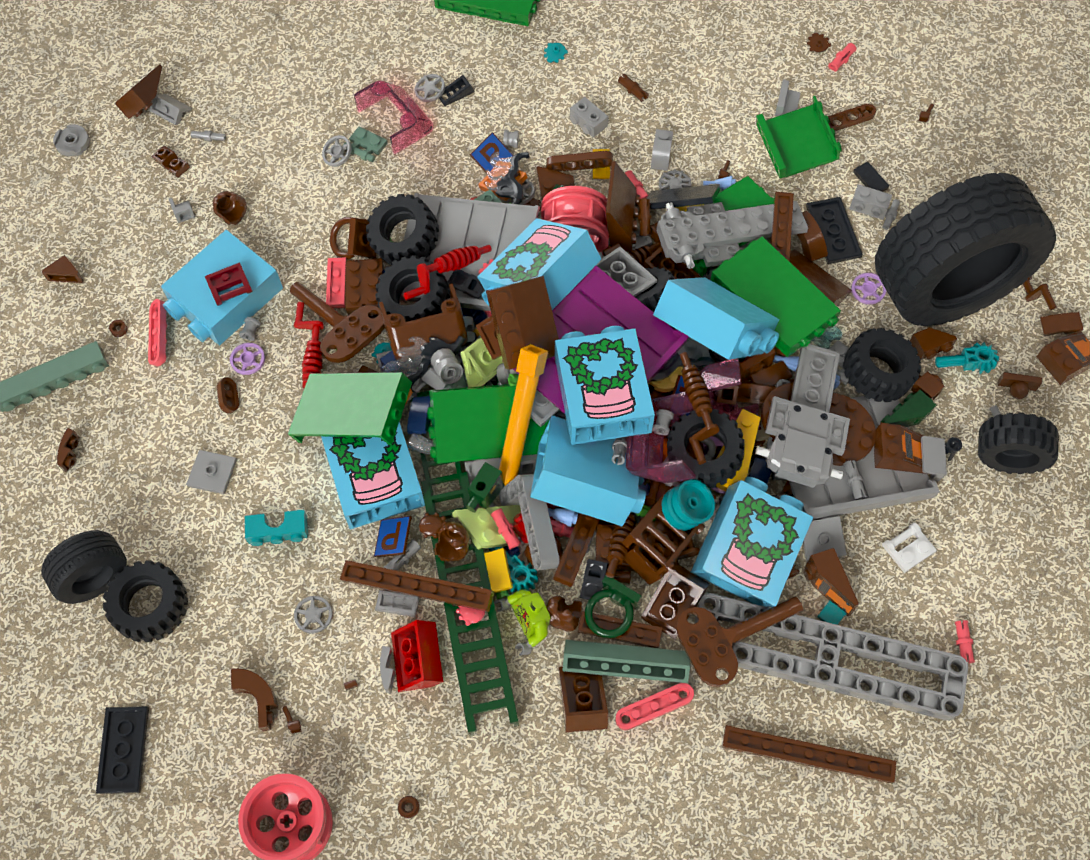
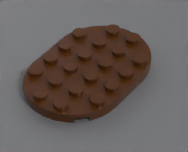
[761,383,876,466]

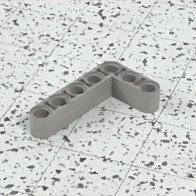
[500,474,559,571]

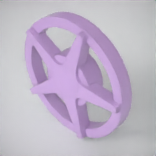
[851,273,886,304]
[230,343,265,375]

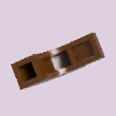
[797,211,828,262]
[716,380,776,405]
[231,668,278,731]

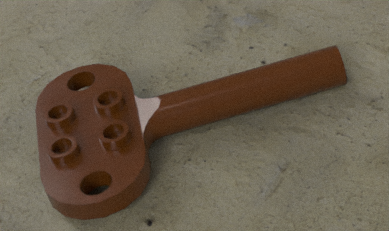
[290,282,385,363]
[676,596,803,687]

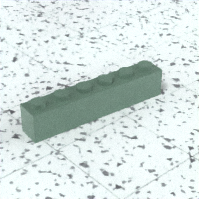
[0,341,109,412]
[563,640,690,683]

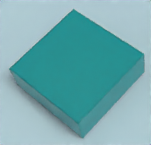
[817,601,846,625]

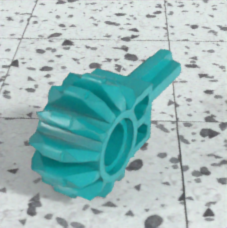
[935,342,999,375]
[488,547,539,593]

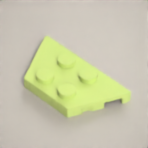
[460,337,503,387]
[452,505,521,549]

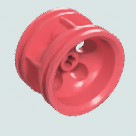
[541,186,609,255]
[238,774,333,860]

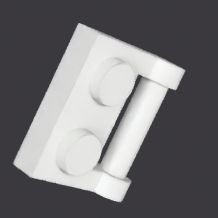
[882,522,937,573]

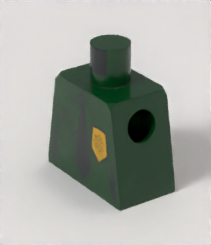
[465,462,504,513]

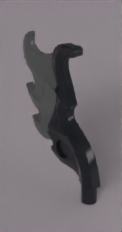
[650,340,717,382]

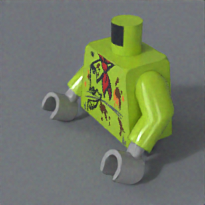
[494,589,550,655]

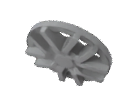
[659,169,691,190]

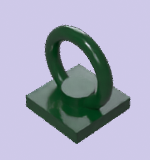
[585,576,642,638]

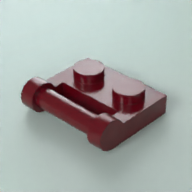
[205,262,253,306]

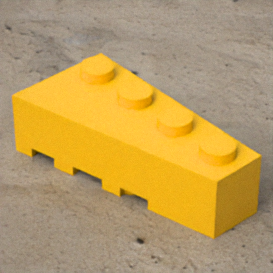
[716,409,760,492]

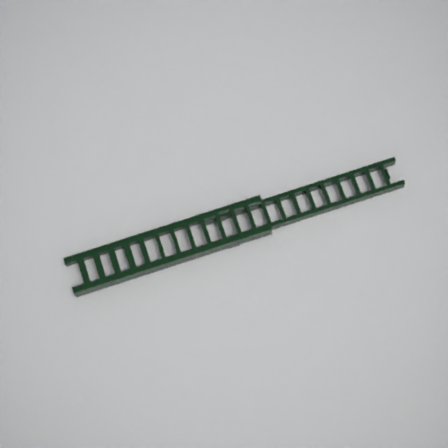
[405,370,519,737]

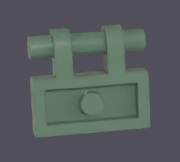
[343,126,388,162]

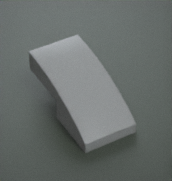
[380,646,396,694]

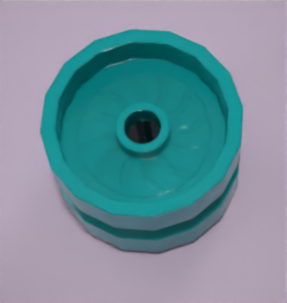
[662,479,715,531]

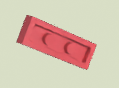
[326,257,347,308]

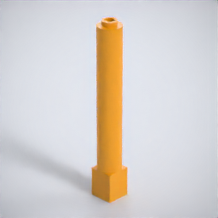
[499,344,548,486]

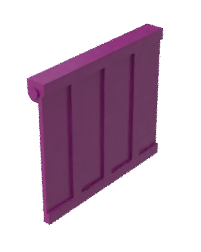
[502,266,689,413]

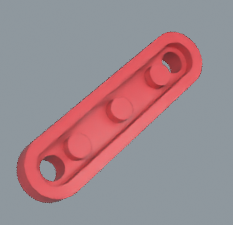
[148,299,167,367]
[615,683,694,730]

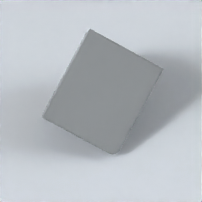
[169,198,195,223]

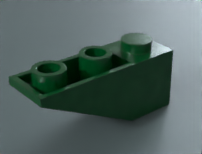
[880,390,937,427]

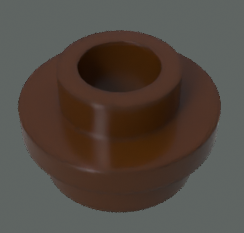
[398,796,420,819]

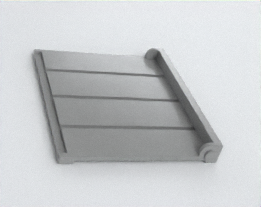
[400,193,540,311]
[789,396,940,520]

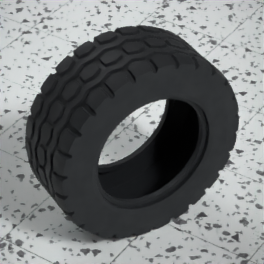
[875,173,1056,326]

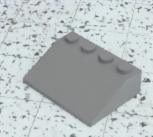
[566,247,657,297]

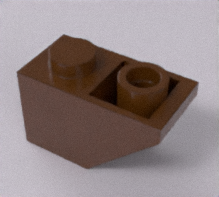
[910,327,957,360]

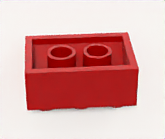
[391,620,444,692]

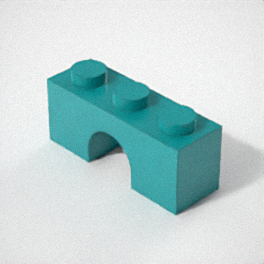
[245,510,308,546]

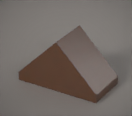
[42,255,84,283]

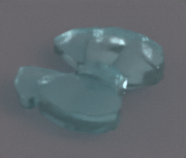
[811,326,842,349]

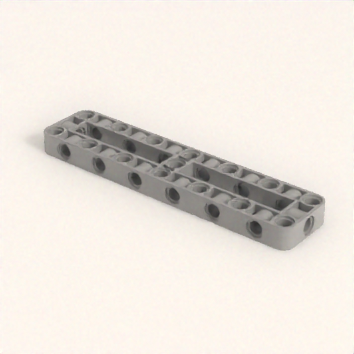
[694,593,968,721]

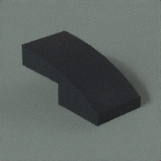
[448,269,484,299]
[580,559,608,602]

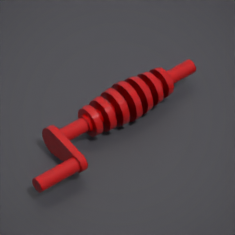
[403,245,492,300]
[294,302,324,388]

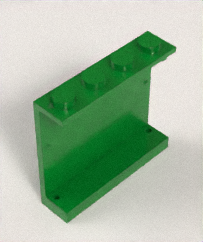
[756,96,842,179]

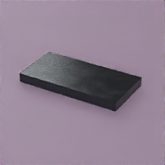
[647,184,721,210]
[806,197,863,264]
[96,706,149,794]

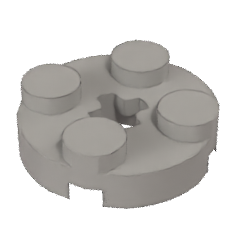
[53,124,90,156]

